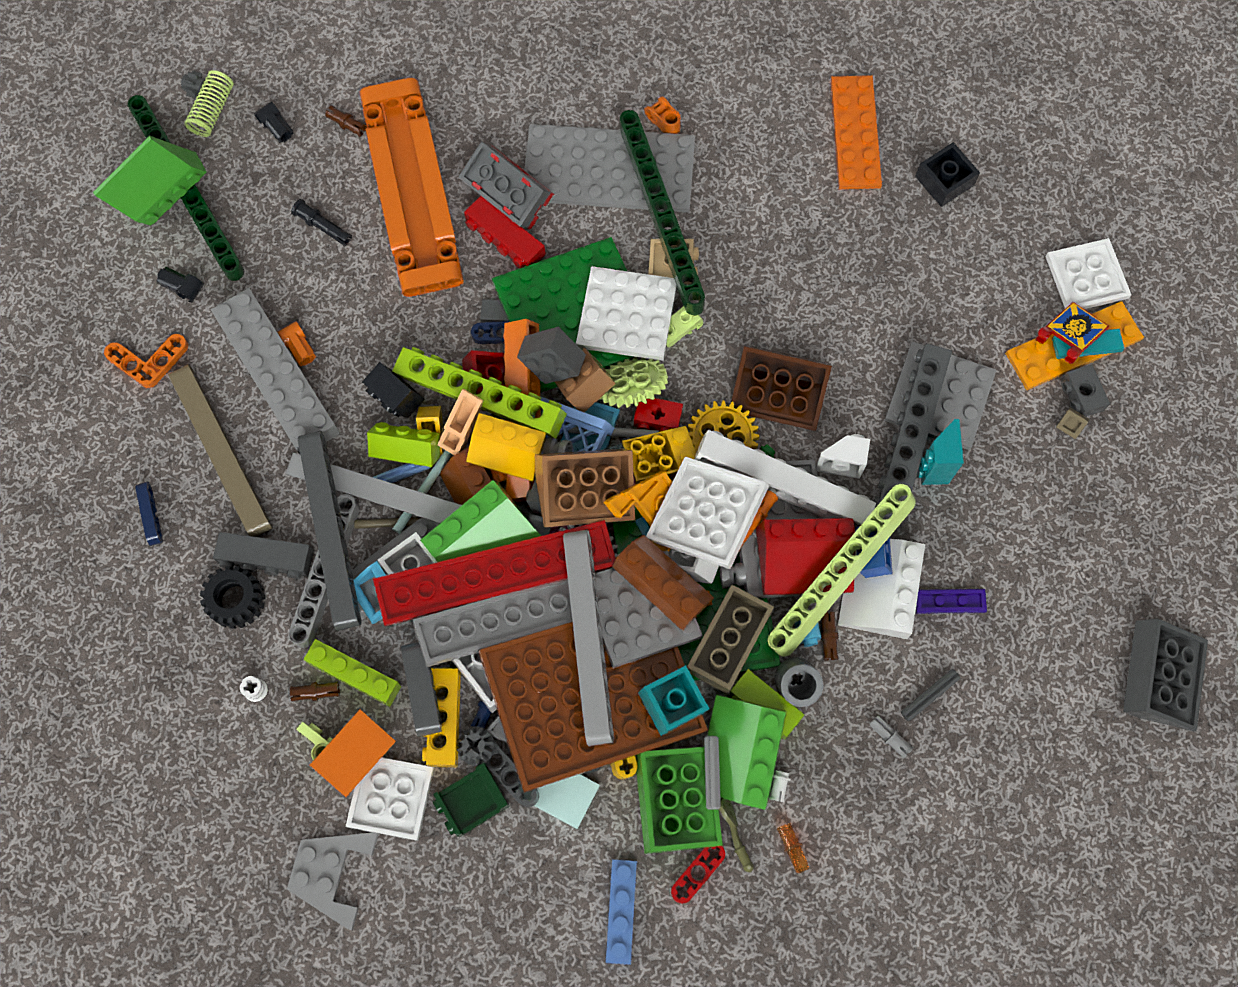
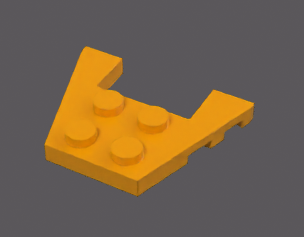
[604,472,672,552]

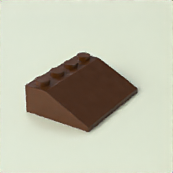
[731,344,832,431]

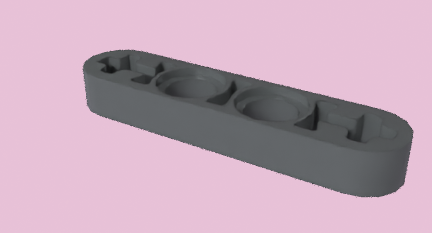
[470,740,539,807]

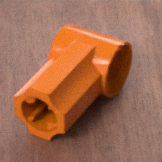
[277,321,316,366]

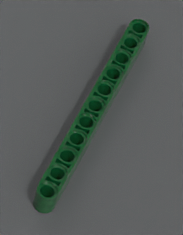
[127,95,244,281]
[620,110,705,316]

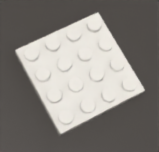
[576,266,677,361]
[646,457,769,569]

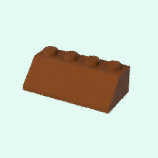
[440,447,493,505]
[612,535,714,630]

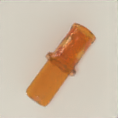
[777,823,809,873]

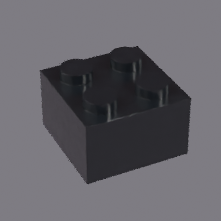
[915,142,980,207]
[362,362,425,419]

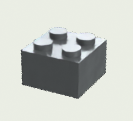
[517,327,586,384]

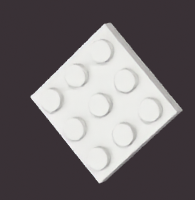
[1045,238,1131,309]
[346,758,434,841]

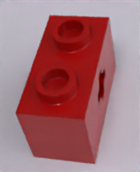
[634,398,683,432]

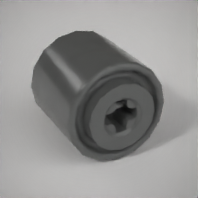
[775,657,824,707]

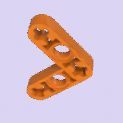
[104,334,188,388]

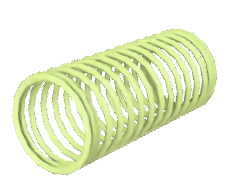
[184,70,234,137]

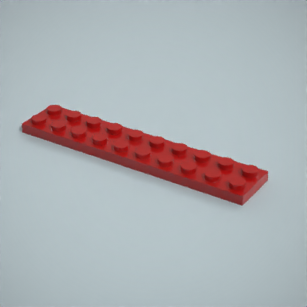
[373,520,616,626]

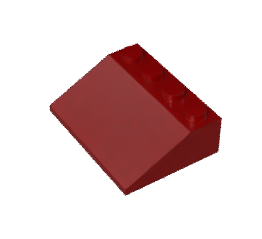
[756,518,856,595]

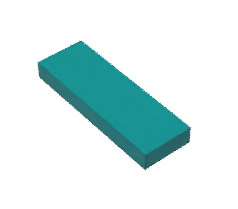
[1052,329,1125,359]

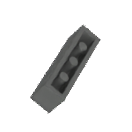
[213,532,314,579]

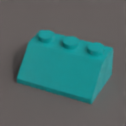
[917,419,964,485]

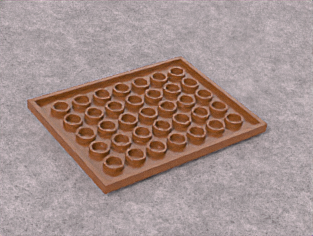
[479,622,708,793]

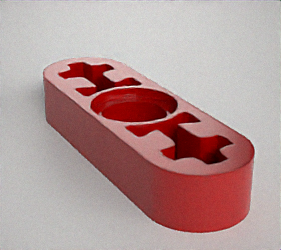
[671,846,725,904]

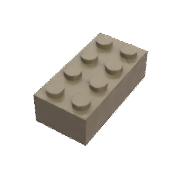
[687,585,774,695]

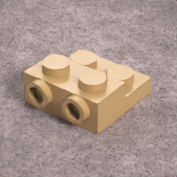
[648,239,699,284]

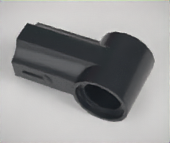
[254,102,294,143]
[156,267,204,303]

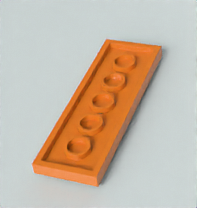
[831,76,882,189]

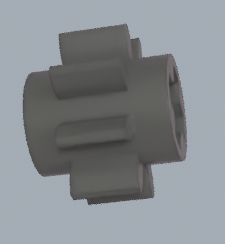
[181,71,208,99]

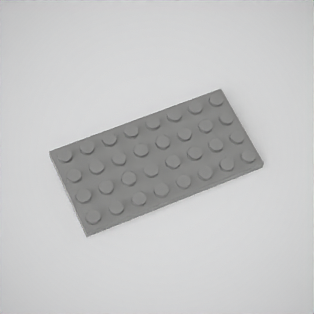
[524,124,695,213]

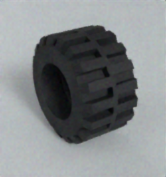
[200,566,265,629]

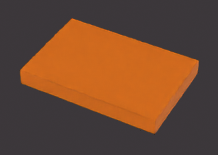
[310,710,396,797]

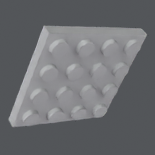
[884,341,996,450]
[595,550,703,668]

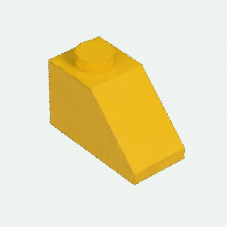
[416,406,443,456]

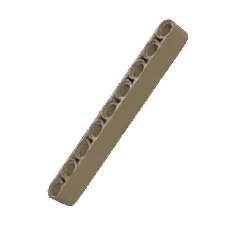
[168,364,273,537]

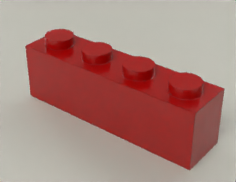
[464,196,546,268]

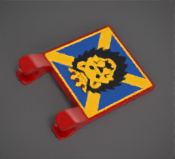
[1035,302,1109,364]

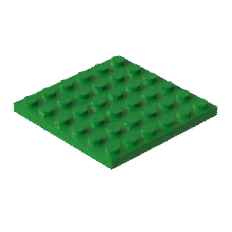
[492,237,639,393]

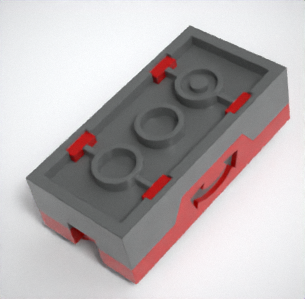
[459,141,554,229]

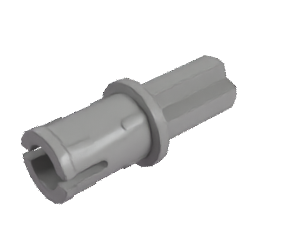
[870,716,914,759]

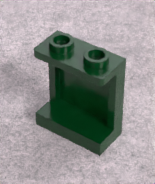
[432,763,510,838]

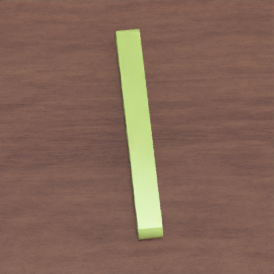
[768,484,916,657]

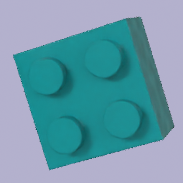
[638,666,709,736]

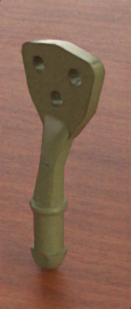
[719,798,754,872]

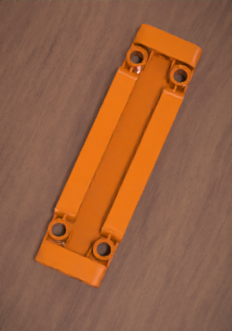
[360,78,464,297]

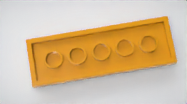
[1005,301,1144,390]

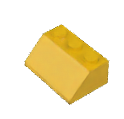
[466,413,546,482]

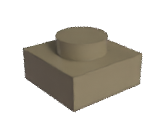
[1056,407,1089,439]

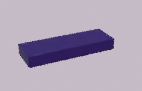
[916,589,987,614]

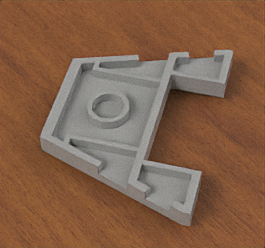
[287,832,379,930]

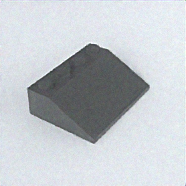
[1123,619,1208,732]

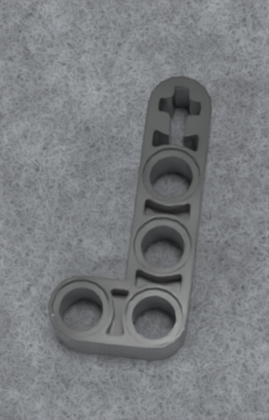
[401,642,442,737]

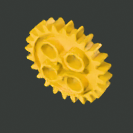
[688,400,759,453]

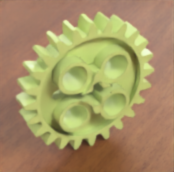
[600,357,668,408]

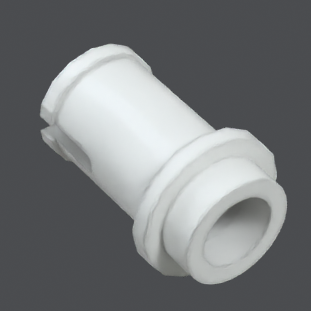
[769,770,791,802]

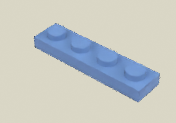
[606,860,637,965]

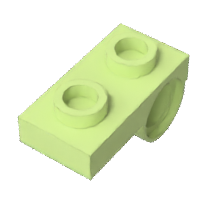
[666,306,703,347]
[296,722,333,760]

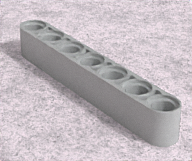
[288,494,360,648]

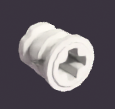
[240,676,268,702]

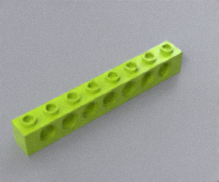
[392,347,567,439]

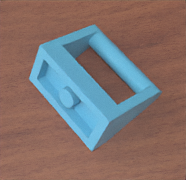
[354,561,386,624]

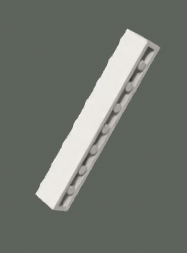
[694,430,876,530]

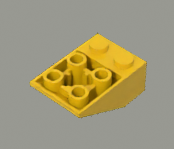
[622,426,696,483]

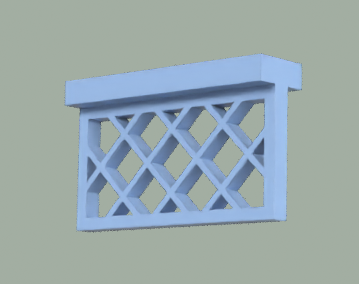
[540,396,615,454]

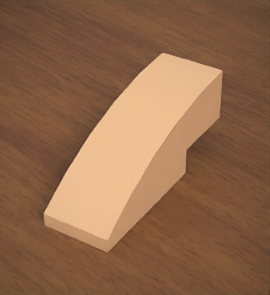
[437,389,483,455]

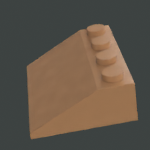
[535,449,635,527]

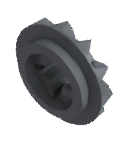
[457,727,494,766]

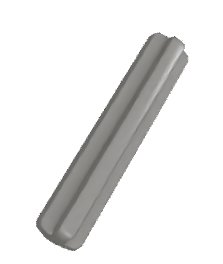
[704,736,721,810]

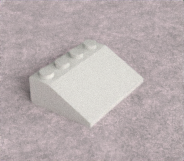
[838,539,925,639]

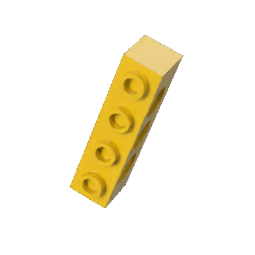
[422,668,461,767]

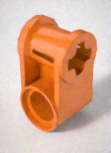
[644,96,681,134]

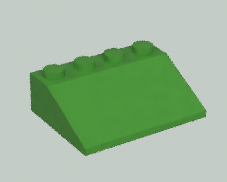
[93,136,207,225]
[420,480,541,562]
[707,695,787,810]
[635,747,723,854]

